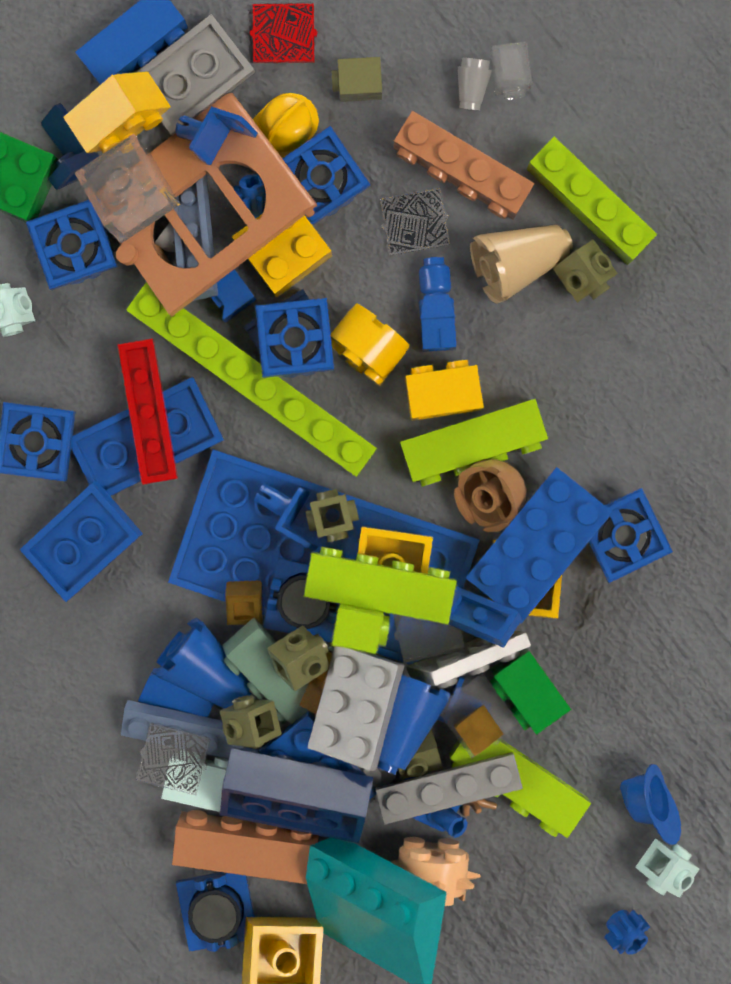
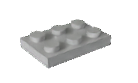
[136,14,255,136]
[406,631,531,689]
[307,646,404,771]

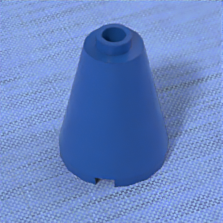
[152,618,252,709]
[377,675,451,774]

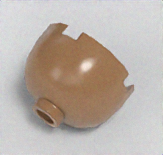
[454,459,527,532]

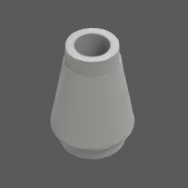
[457,58,492,111]

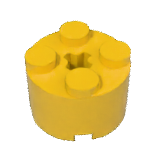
[331,303,410,386]

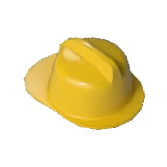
[253,93,319,158]

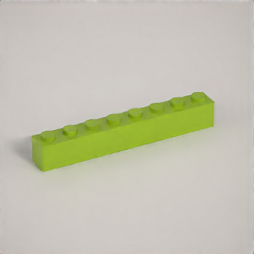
[126,282,377,477]

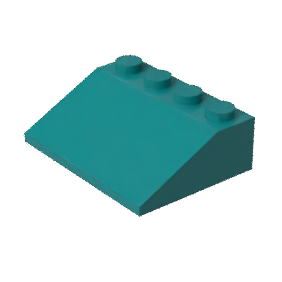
[306,838,447,984]

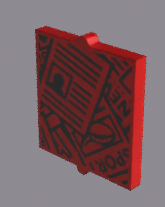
[249,4,318,63]

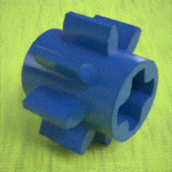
[234,174,266,218]
[604,910,650,955]

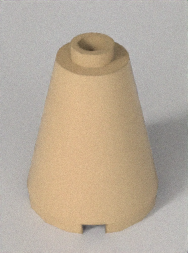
[470,225,573,304]

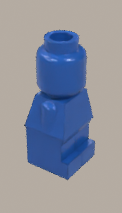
[419,257,456,352]

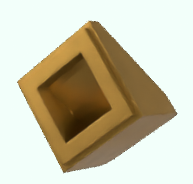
[225,581,263,625]
[454,704,504,756]

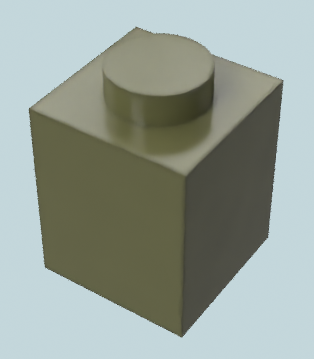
[332,57,382,102]

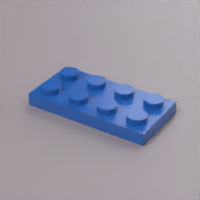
[71,377,225,496]
[466,467,613,624]

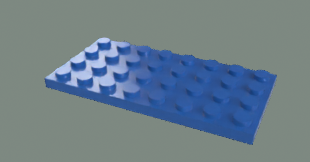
[168,449,480,665]

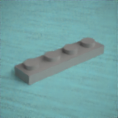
[376,752,523,824]

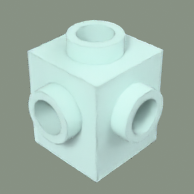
[0,283,35,337]
[635,838,699,898]

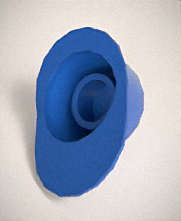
[620,764,681,845]

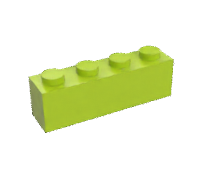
[526,137,657,265]
[400,399,548,487]
[304,547,457,624]
[332,604,390,654]
[449,736,591,839]

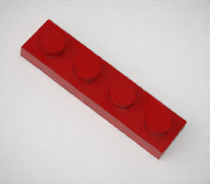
[117,338,178,485]

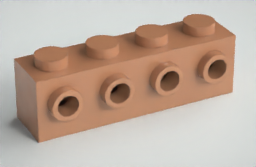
[394,111,535,220]
[172,810,320,884]

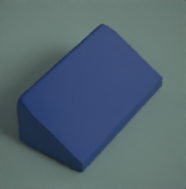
[138,672,215,717]

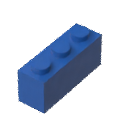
[75,0,188,85]

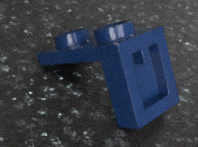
[41,103,101,190]

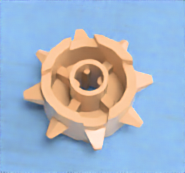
[392,837,480,906]

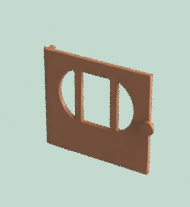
[90,93,317,317]

